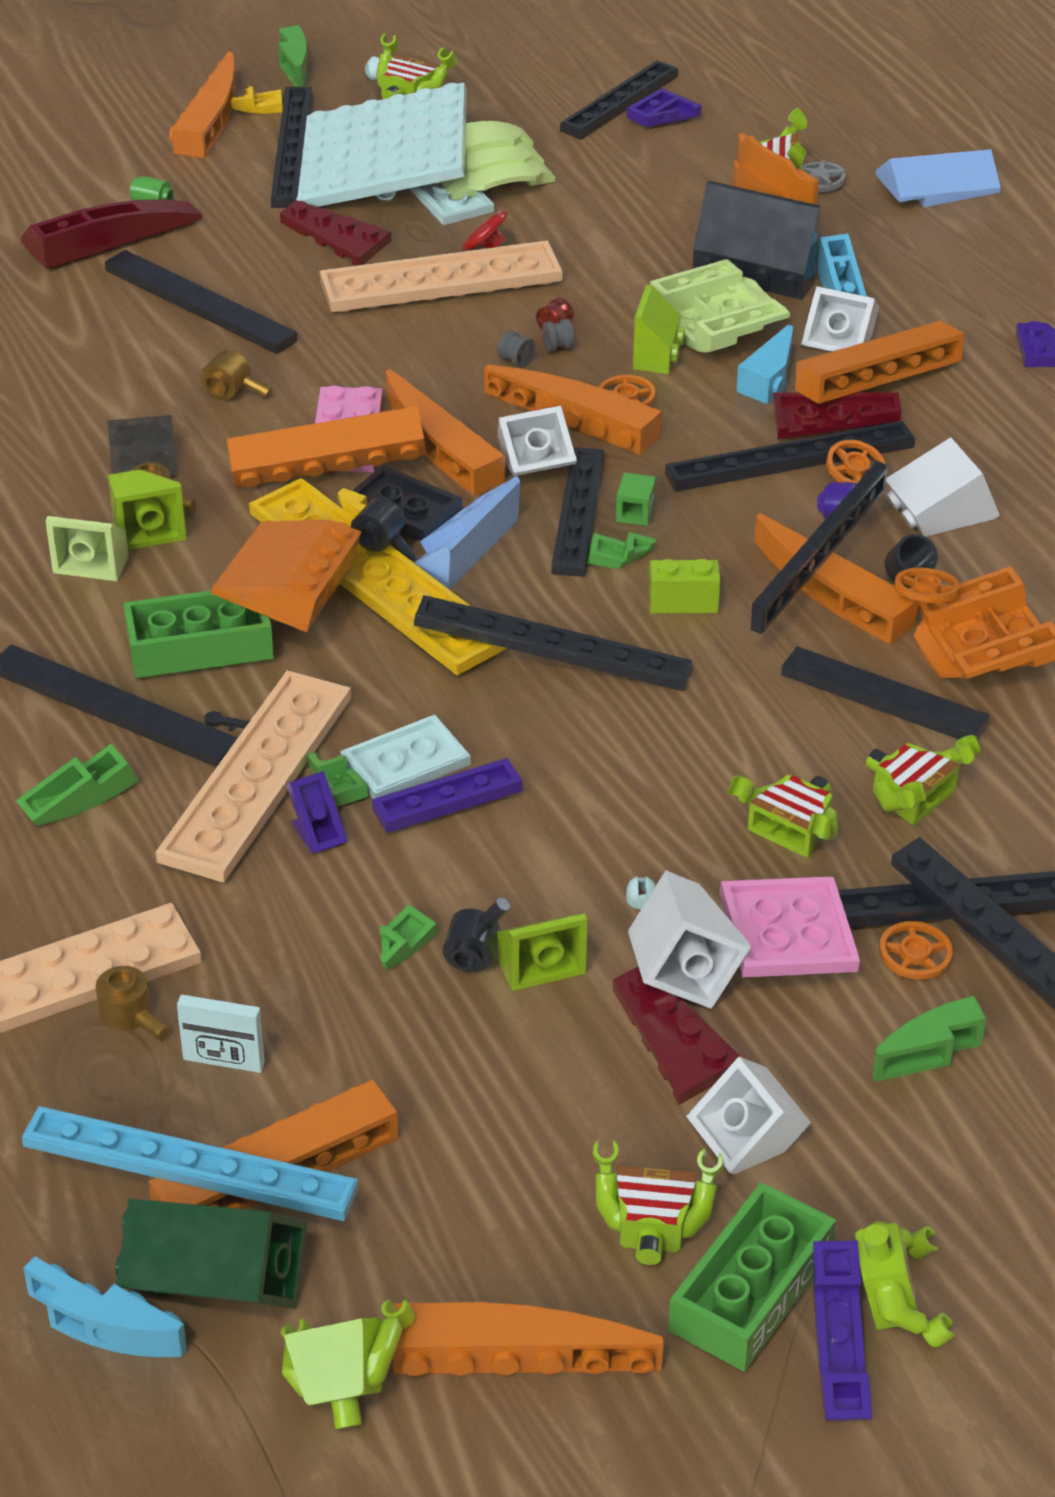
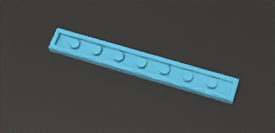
[22,1106,358,1221]

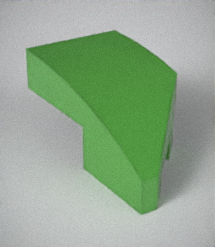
[587,532,656,569]
[307,753,369,807]
[380,904,439,970]

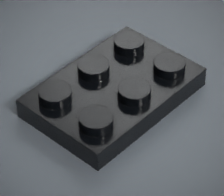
[352,465,462,540]

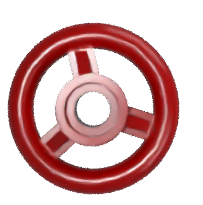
[462,210,508,251]

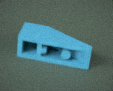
[816,233,867,297]
[736,325,793,405]

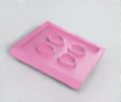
[719,877,860,977]

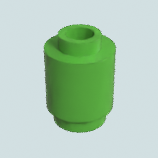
[129,176,174,200]

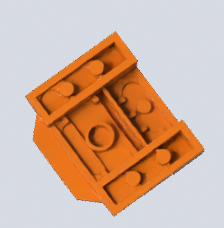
[732,133,819,205]
[914,566,1055,679]

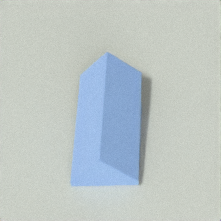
[875,149,1001,207]
[414,476,520,590]

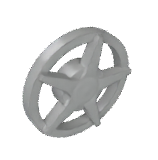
[803,160,846,192]

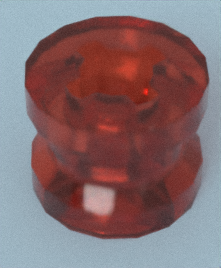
[536,297,574,330]

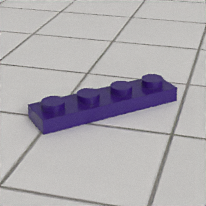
[372,758,522,833]

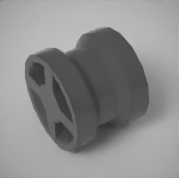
[542,318,574,352]
[497,330,535,368]

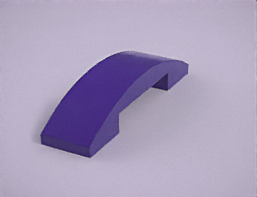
[813,1240,872,1421]

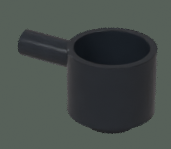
[351,497,417,561]
[884,534,938,588]
[443,897,510,972]

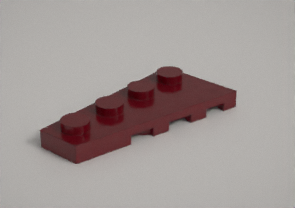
[280,200,391,266]
[773,392,902,439]
[613,966,741,1105]

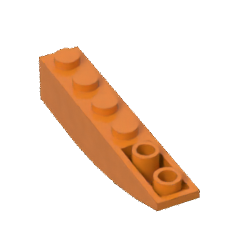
[169,52,236,158]
[484,364,662,455]
[385,369,506,496]
[754,513,919,645]
[393,1302,663,1376]

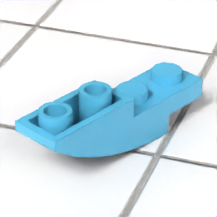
[23,1256,187,1357]

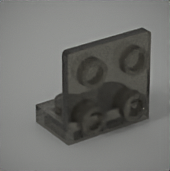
[107,415,177,477]

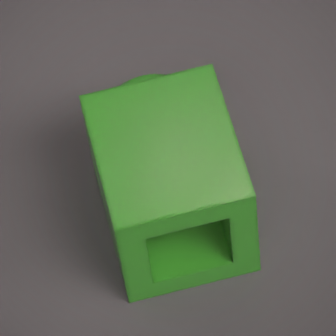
[616,472,656,526]

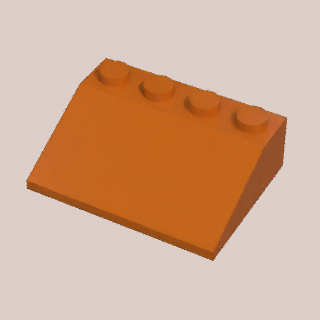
[210,519,361,632]

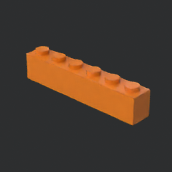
[795,320,965,404]
[227,406,426,488]
[148,1079,398,1209]

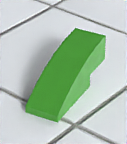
[278,25,308,87]
[16,744,139,826]
[872,996,986,1082]

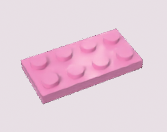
[315,386,383,472]

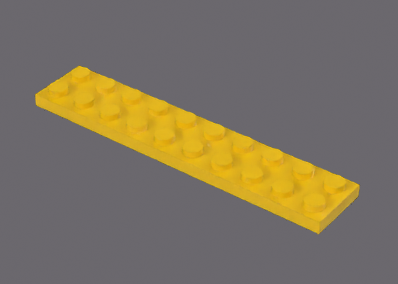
[249,478,507,676]

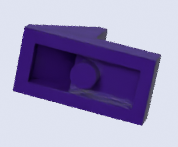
[286,771,348,854]

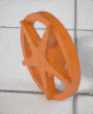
[599,375,655,406]
[826,440,886,483]
[894,568,960,605]
[879,921,953,980]

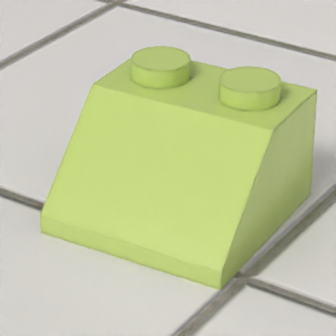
[45,516,129,581]

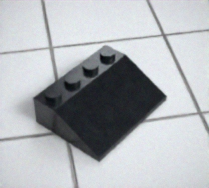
[693,181,820,300]

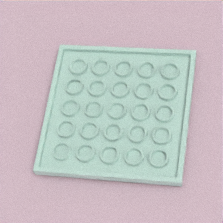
[296,83,467,207]

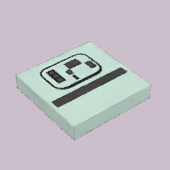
[177,995,265,1073]

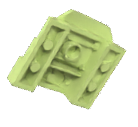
[439,121,555,200]
[650,259,790,352]

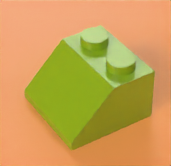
[633,285,685,374]
[108,469,187,550]
[647,559,720,614]
[497,913,587,991]

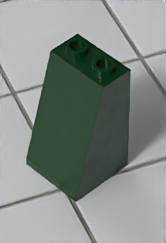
[115,1198,308,1309]

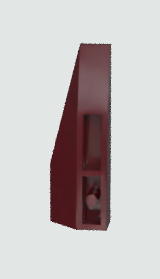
[21,199,202,269]

